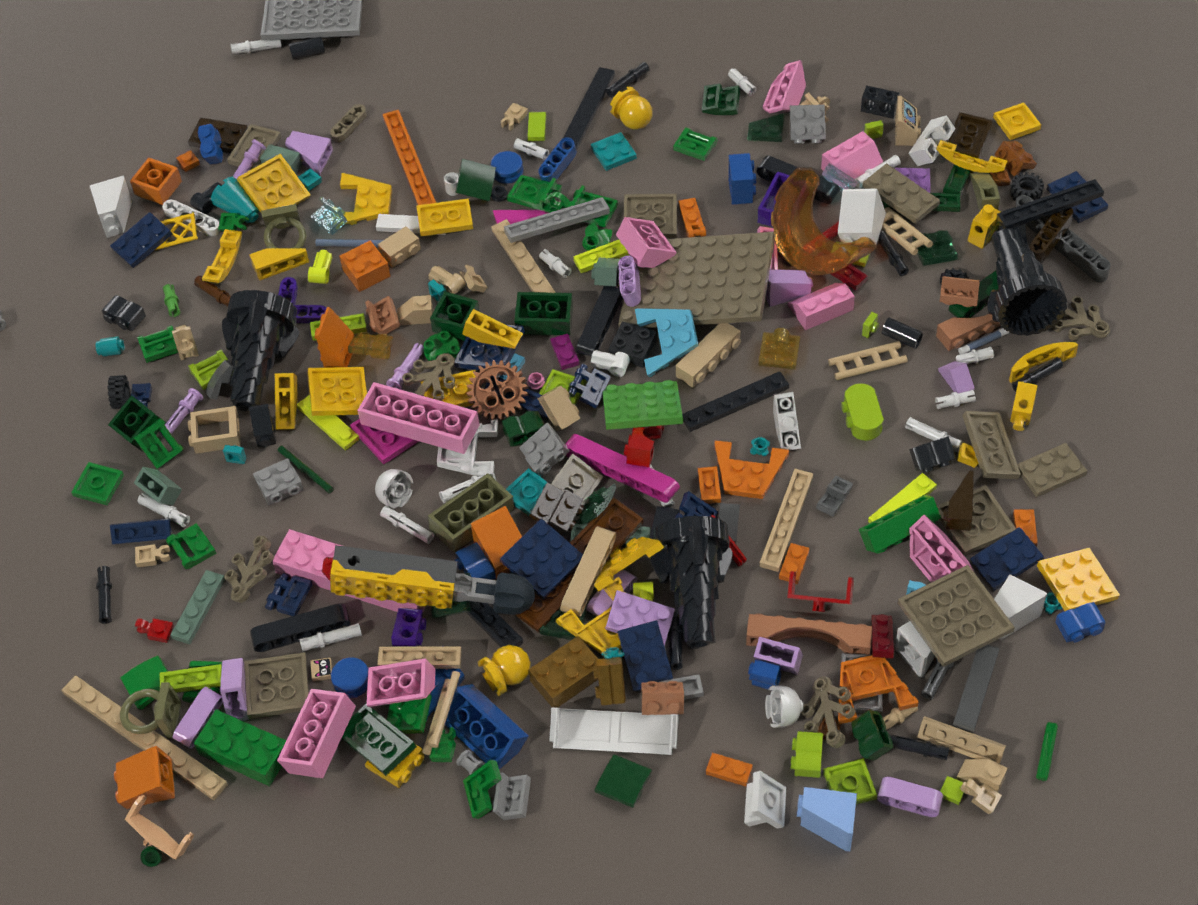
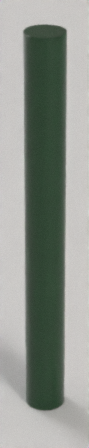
[277,445,334,494]

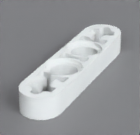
[162,200,221,236]

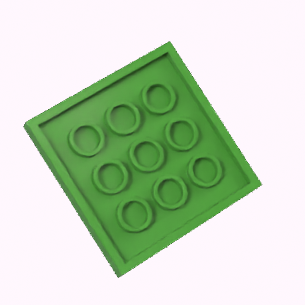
[603,380,683,430]

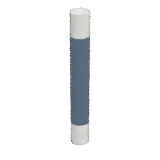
[958,328,1009,355]

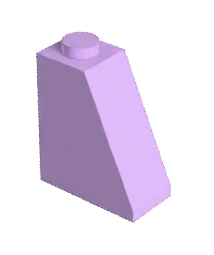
[285,131,333,175]
[765,269,813,307]
[220,658,249,721]

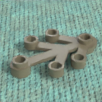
[1052,296,1110,341]
[402,354,455,401]
[224,535,274,603]
[801,676,855,749]

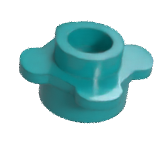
[750,437,770,456]
[1044,592,1063,614]
[602,647,624,659]

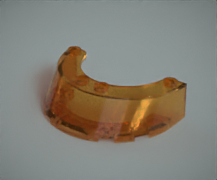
[771,167,877,275]

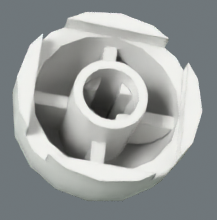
[375,469,413,509]
[765,685,803,728]

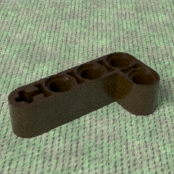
[1029,207,1073,264]

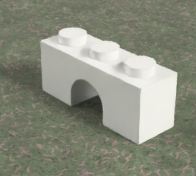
[908,116,956,166]

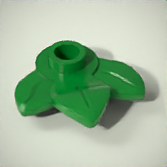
[582,223,612,251]

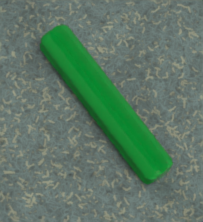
[1036,722,1058,781]

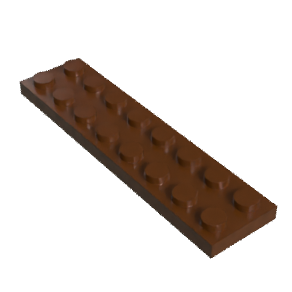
[516,498,644,633]

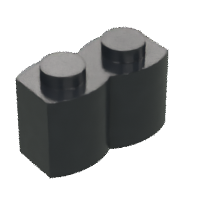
[101,295,146,331]
[909,436,956,473]

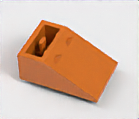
[315,307,356,368]

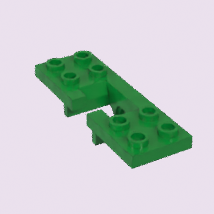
[507,175,618,227]

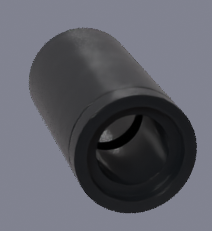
[289,36,325,60]
[882,317,923,349]

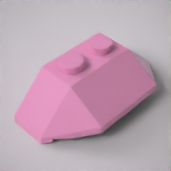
[762,60,806,114]
[910,515,974,583]

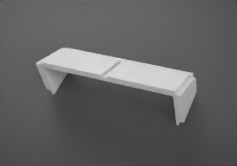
[549,707,679,755]

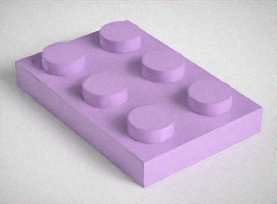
[605,590,675,645]

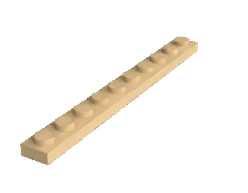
[62,675,228,800]

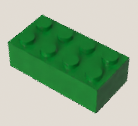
[194,709,287,786]

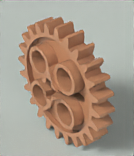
[467,360,528,421]

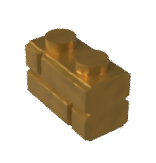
[593,657,626,705]

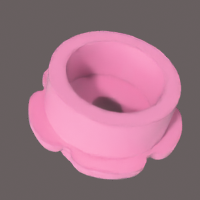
[527,372,545,390]

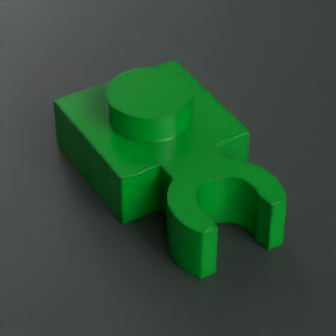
[218,213,249,232]
[430,727,456,762]

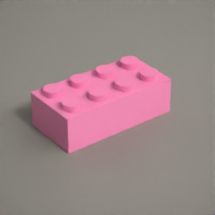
[277,689,356,779]

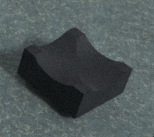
[608,321,657,368]

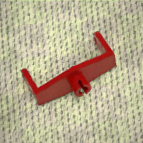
[787,571,854,612]

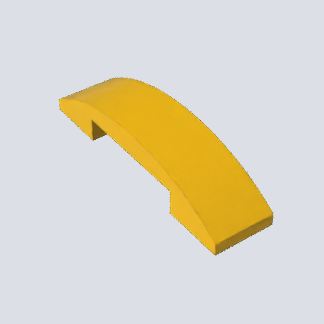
[936,140,1007,173]
[202,229,242,283]
[1009,342,1078,383]

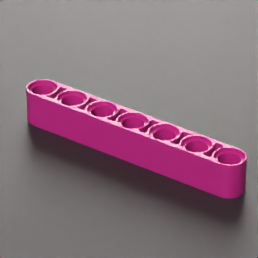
[565,434,680,503]

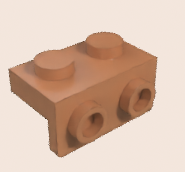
[940,276,980,307]
[365,296,400,337]
[641,681,684,715]

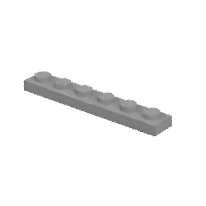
[504,197,610,243]

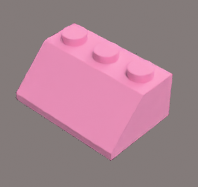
[821,131,883,189]
[616,217,677,268]
[788,283,855,330]
[366,659,436,707]

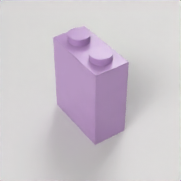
[754,637,803,675]

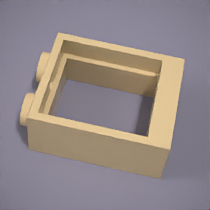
[188,406,241,454]

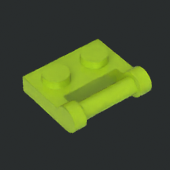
[188,350,232,390]

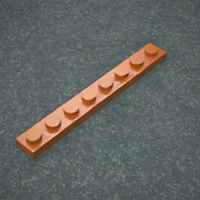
[383,109,436,205]

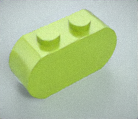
[841,384,884,441]

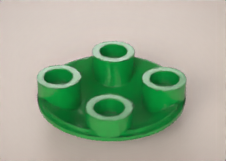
[424,331,460,362]

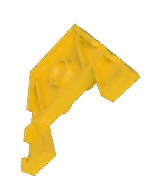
[334,173,392,229]
[594,537,664,592]
[556,576,626,654]

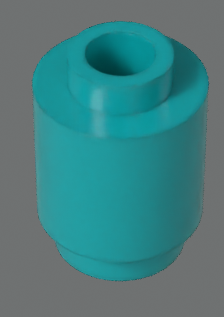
[96,336,125,357]

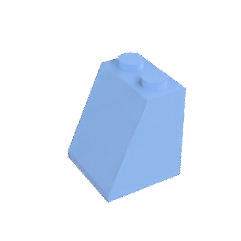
[797,787,857,852]

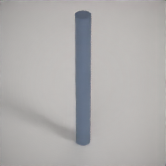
[315,239,384,247]

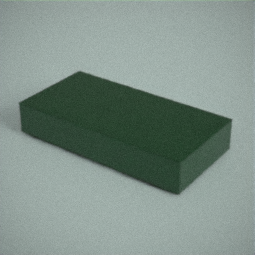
[943,164,971,195]

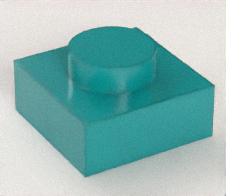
[298,168,322,191]
[428,279,446,302]
[223,445,247,464]

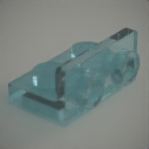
[821,163,858,192]
[310,196,348,235]

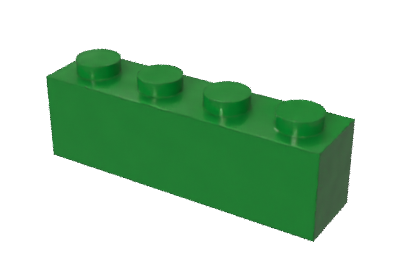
[858,495,941,554]

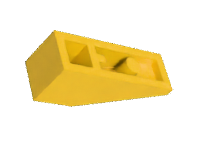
[249,248,309,281]
[463,309,523,349]
[275,373,298,430]

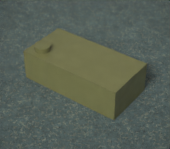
[428,473,514,553]

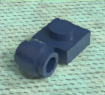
[131,383,152,407]

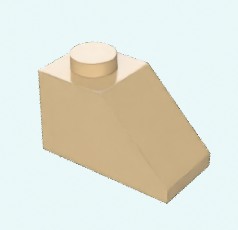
[397,295,434,326]
[956,759,1008,792]

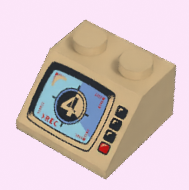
[895,96,921,146]

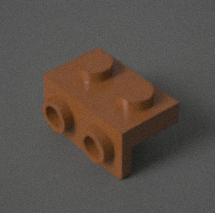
[995,141,1037,176]

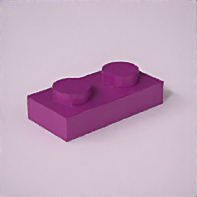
[550,333,579,370]

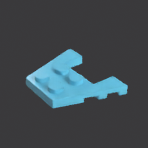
[635,308,699,377]

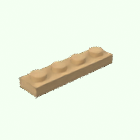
[378,647,462,669]
[917,716,1006,764]

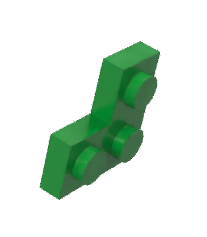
[463,760,502,819]

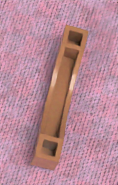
[936,314,1001,351]
[746,613,872,655]

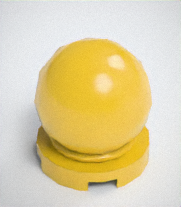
[610,87,653,130]
[478,645,531,696]

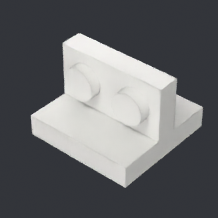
[744,771,786,829]

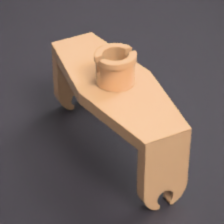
[125,794,194,860]

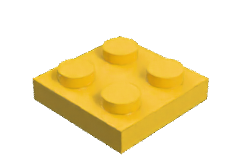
[993,102,1041,140]

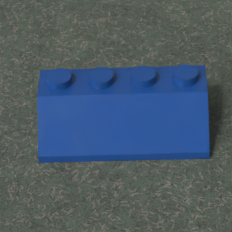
[445,684,529,770]

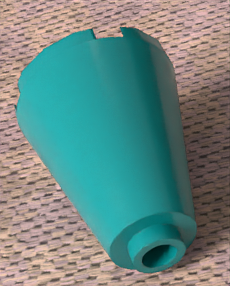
[211,177,259,223]

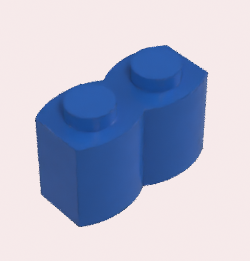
[198,124,223,165]
[454,542,496,580]
[1055,602,1106,643]
[748,659,782,691]

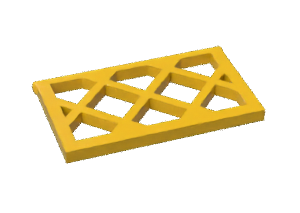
[155,213,198,250]

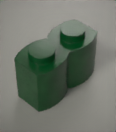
[502,411,544,447]
[851,710,893,761]

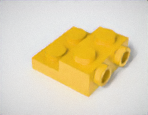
[365,745,424,788]

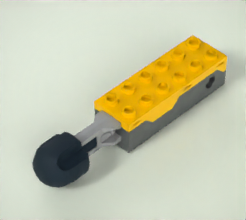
[322,545,535,615]

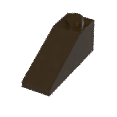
[943,470,974,531]

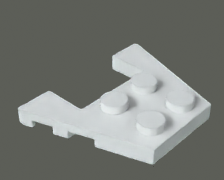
[437,419,499,478]

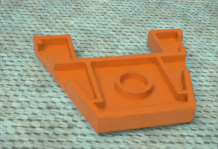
[714,440,789,499]
[838,655,919,725]

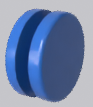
[491,151,523,184]
[331,657,369,698]

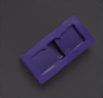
[391,608,427,647]

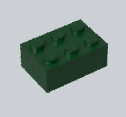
[514,292,573,336]

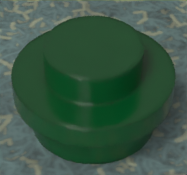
[140,845,162,867]

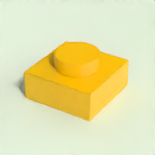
[957,443,978,468]

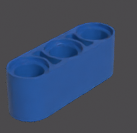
[539,138,577,182]

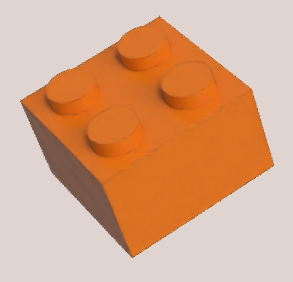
[130,157,182,205]
[339,240,391,292]

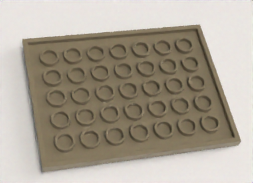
[618,232,775,328]

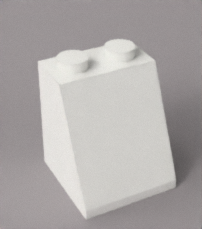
[90,176,132,238]
[838,188,886,245]
[994,575,1047,640]
[895,621,935,678]

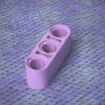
[618,256,641,307]
[586,569,637,617]
[173,687,223,749]
[877,777,943,817]

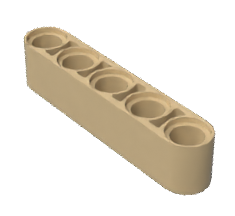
[560,526,616,617]

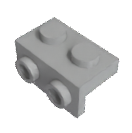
[493,772,531,820]

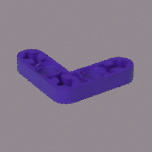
[278,277,326,323]

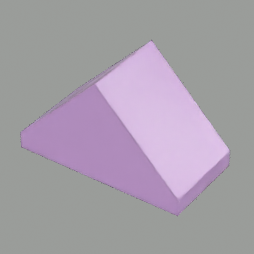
[938,361,974,393]

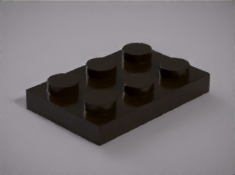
[947,112,993,158]
[188,117,248,153]

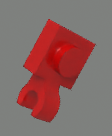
[135,618,174,643]

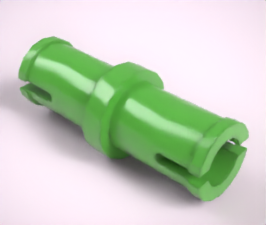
[163,284,180,317]

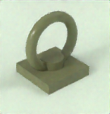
[261,204,306,248]
[120,682,181,739]

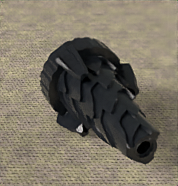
[987,227,1068,336]
[222,290,299,411]
[650,516,732,649]

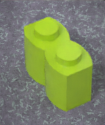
[791,731,823,778]

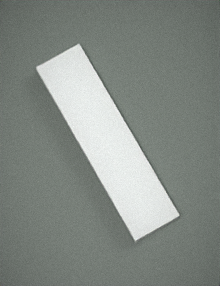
[376,214,446,235]

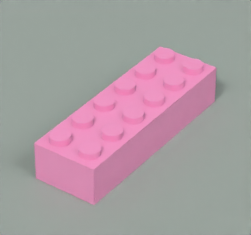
[357,382,480,454]

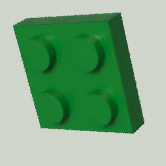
[71,462,124,506]
[386,694,432,734]

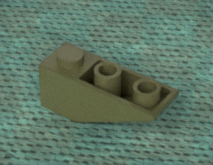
[970,172,1000,212]

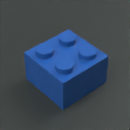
[728,153,756,205]

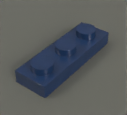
[110,518,172,544]

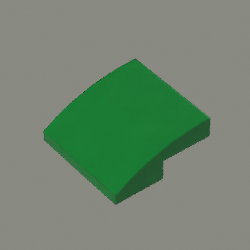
[120,655,168,710]

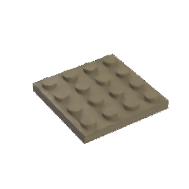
[897,565,1015,667]

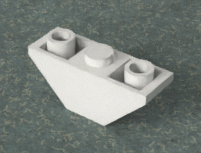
[773,392,801,450]

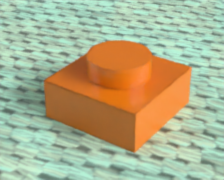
[176,150,200,172]

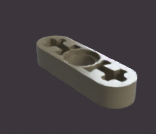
[330,104,367,143]

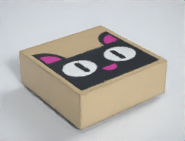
[310,657,332,682]

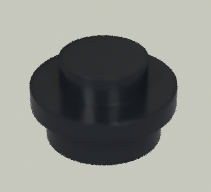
[491,185,508,202]

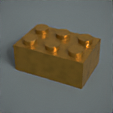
[528,636,598,708]

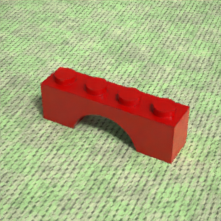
[624,425,665,468]

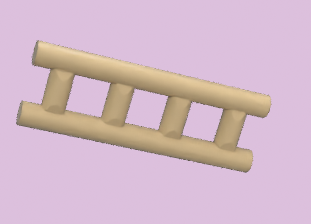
[881,207,933,255]
[828,341,908,380]
[422,671,460,755]

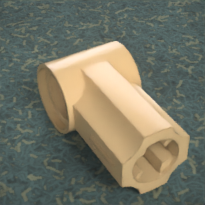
[428,266,466,294]

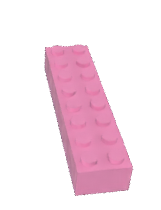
[272,529,426,612]

